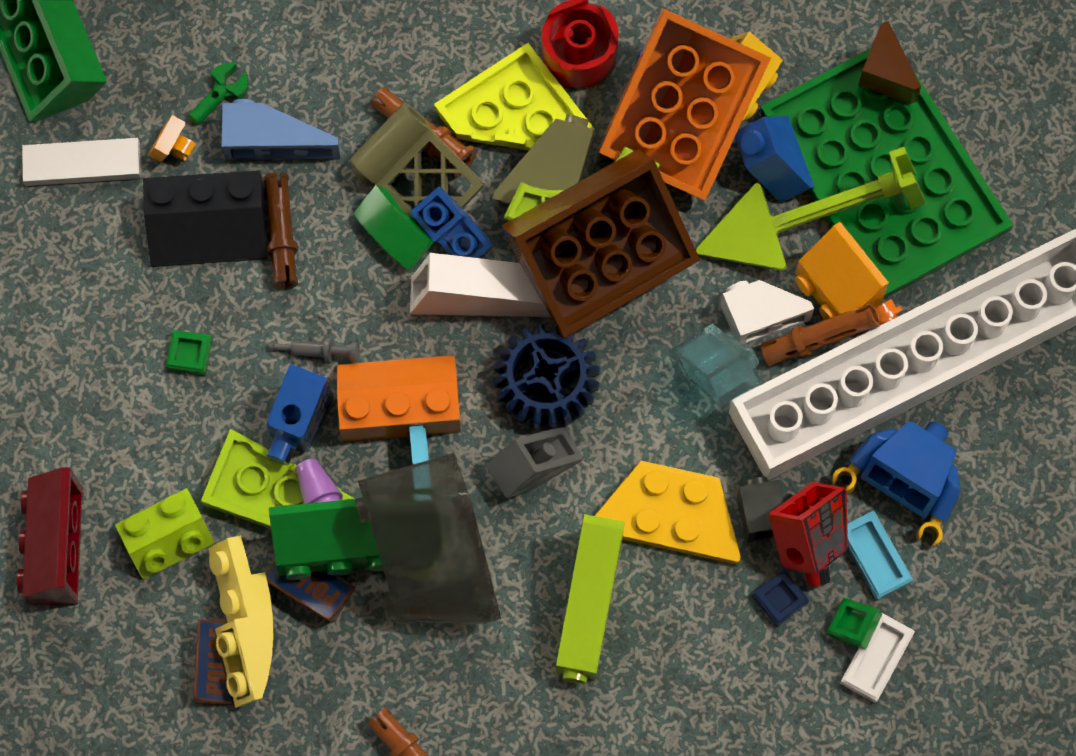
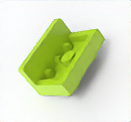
[115,488,214,579]

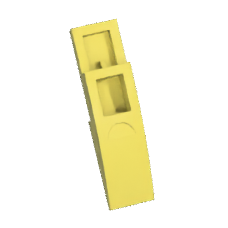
[208,536,273,708]

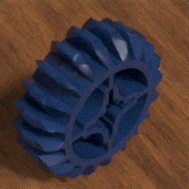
[493,323,600,429]

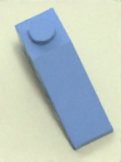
[221,99,341,160]

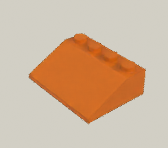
[597,8,771,200]

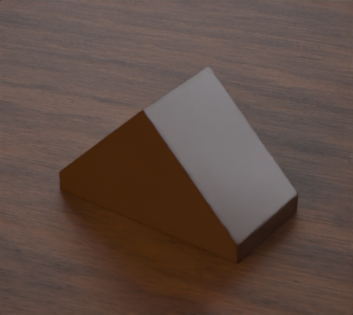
[858,21,921,105]

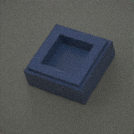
[752,570,809,627]

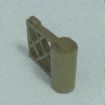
[351,102,486,215]

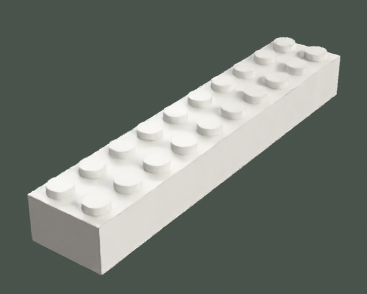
[729,229,1076,480]

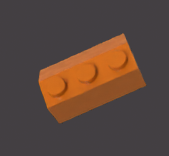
[337,355,461,442]

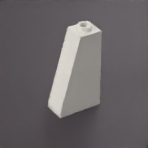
[410,253,551,317]

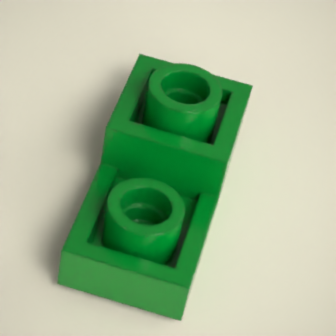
[353,185,434,270]

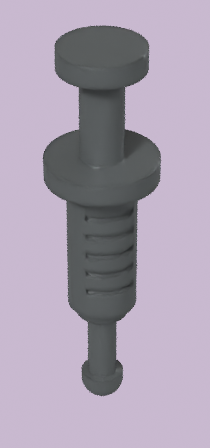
[267,337,360,363]

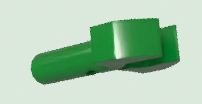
[189,63,249,125]

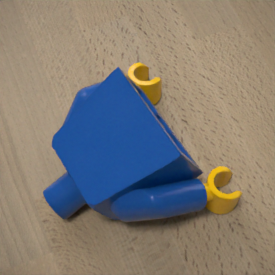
[832,422,961,547]

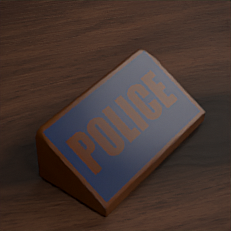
[265,562,356,622]
[194,619,235,705]

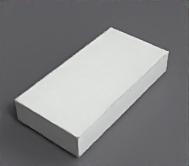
[840,613,915,703]

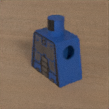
[266,364,334,465]

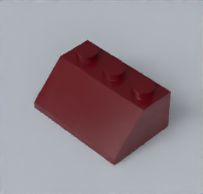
[17,467,83,605]

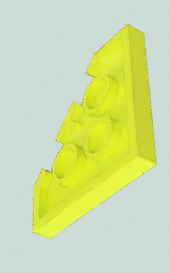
[434,43,595,150]

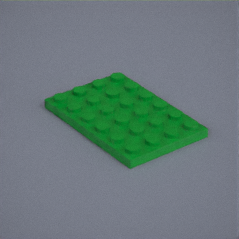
[759,48,1014,300]

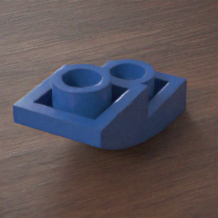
[410,187,495,259]

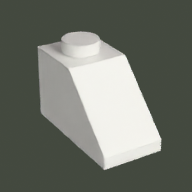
[720,280,814,347]

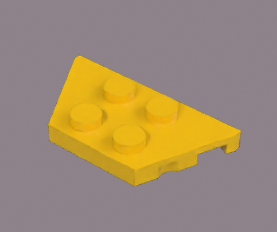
[595,461,741,565]

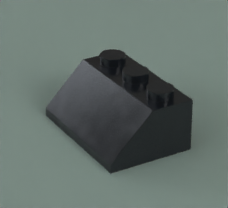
[143,170,268,267]

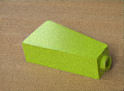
[556,514,625,684]

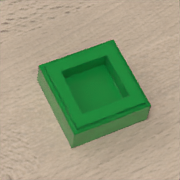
[166,330,213,376]
[827,597,883,650]

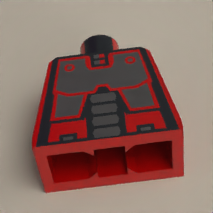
[768,482,848,586]

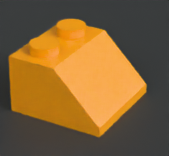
[795,222,889,320]

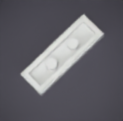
[22,138,141,186]

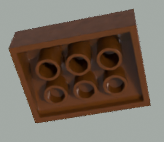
[501,149,700,338]

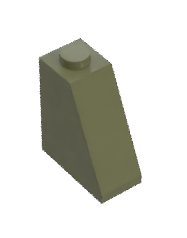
[493,114,595,203]

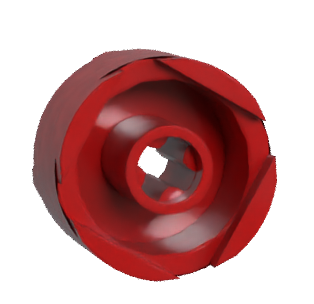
[541,0,619,88]

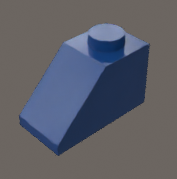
[735,116,815,203]

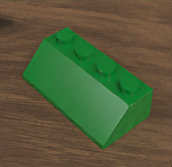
[0,0,107,123]
[269,490,441,580]

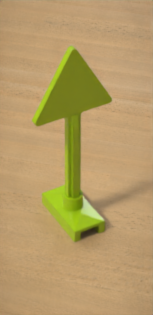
[696,147,926,271]

